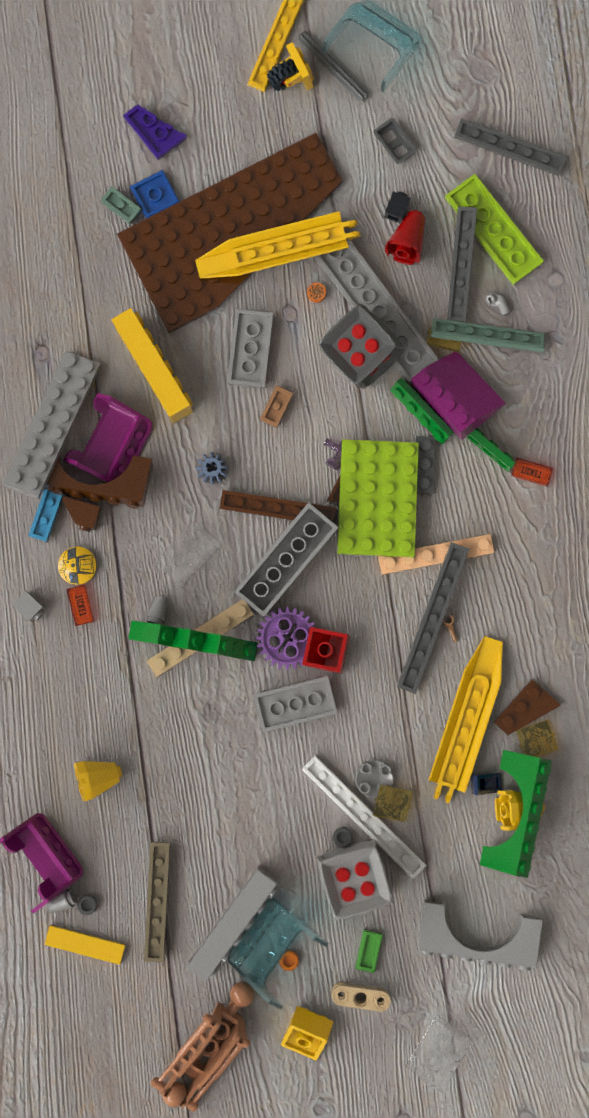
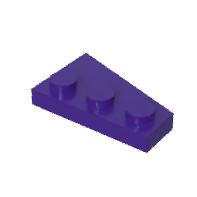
[123,104,187,160]

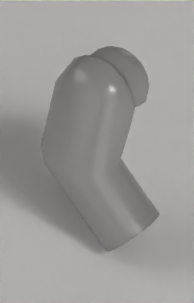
[486,293,511,316]

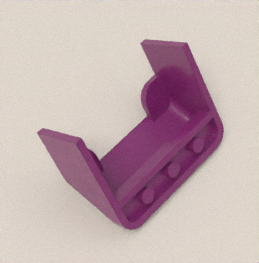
[0,813,83,914]

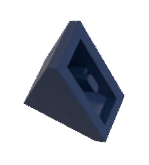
[471,773,502,795]

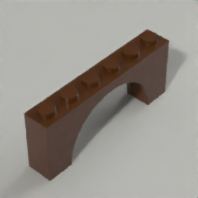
[43,455,153,509]

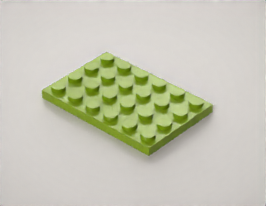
[337,439,419,558]

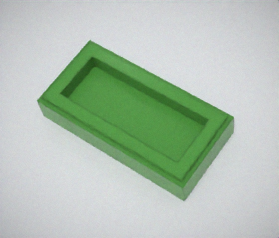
[355,929,383,973]

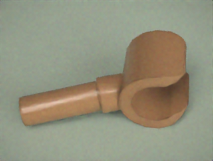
[442,615,458,642]

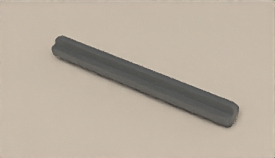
[298,31,368,102]

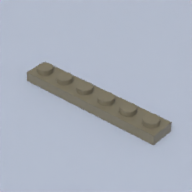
[144,842,170,962]

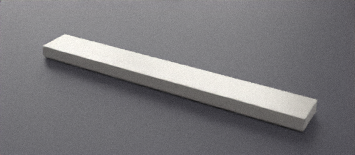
[302,755,427,879]

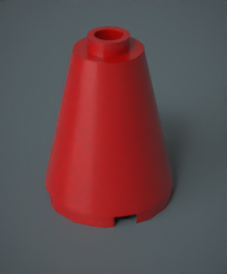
[384,210,426,265]

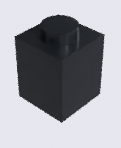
[384,191,411,224]

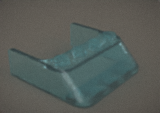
[322,0,421,92]
[228,898,329,1009]

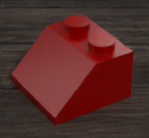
[302,627,350,674]

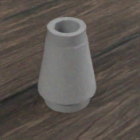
[146,596,167,625]
[47,889,78,913]

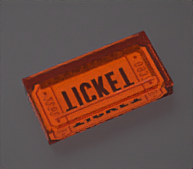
[511,457,553,487]
[66,584,95,627]

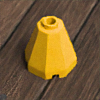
[74,761,122,801]
[494,790,545,831]

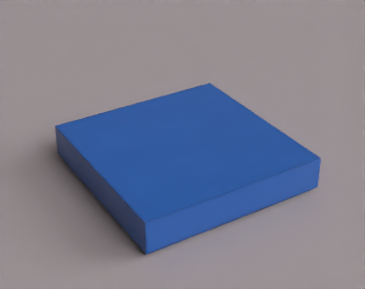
[129,170,180,219]

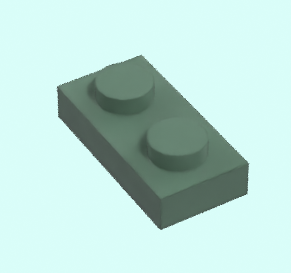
[100,186,142,225]

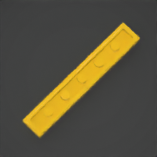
[248,0,304,92]

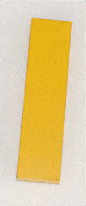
[44,925,126,965]

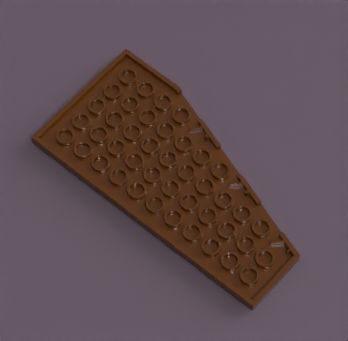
[117,133,342,333]

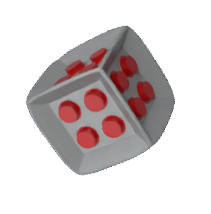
[317,840,393,919]

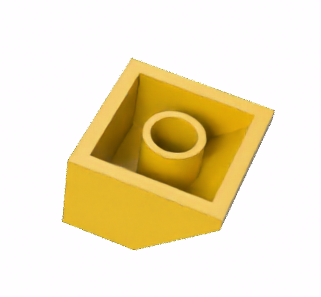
[280,1006,333,1061]

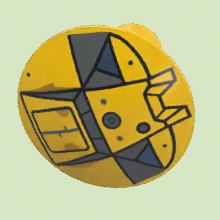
[58,547,96,585]

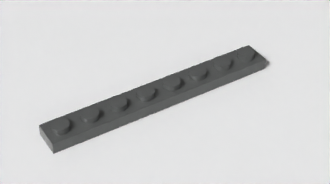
[397,542,469,694]

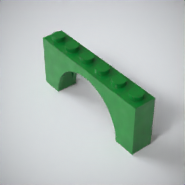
[479,750,552,878]

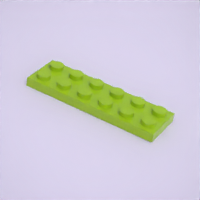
[445,174,544,285]

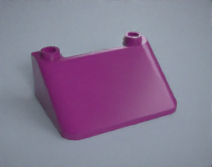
[63,393,152,482]

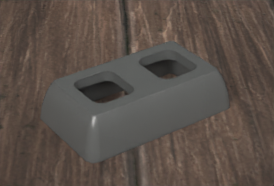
[374,118,417,164]

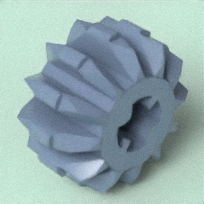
[196,452,228,485]

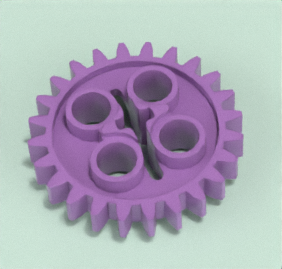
[256,607,315,670]

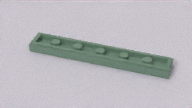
[431,318,545,352]

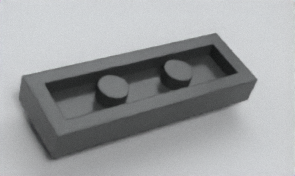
[416,436,435,494]

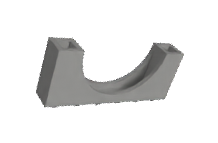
[417,900,542,970]

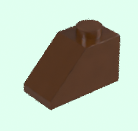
[62,496,102,532]

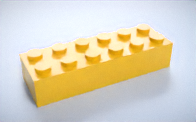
[111,308,193,424]

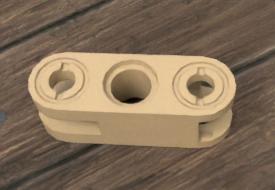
[331,982,391,1011]

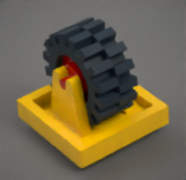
[267,42,314,91]

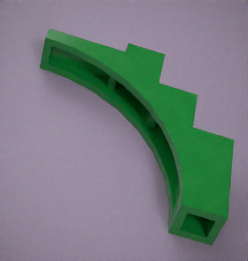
[128,621,258,662]

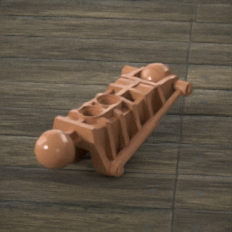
[151,981,254,1112]

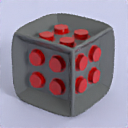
[318,304,406,389]

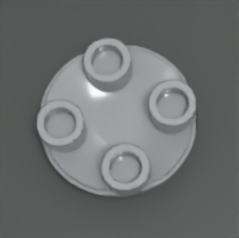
[355,759,394,798]

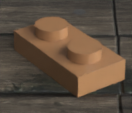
[260,385,293,428]

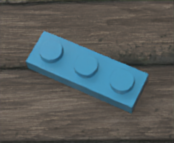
[28,489,65,543]

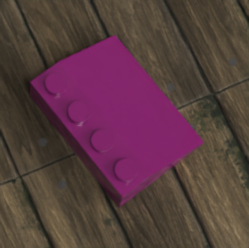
[411,351,506,440]

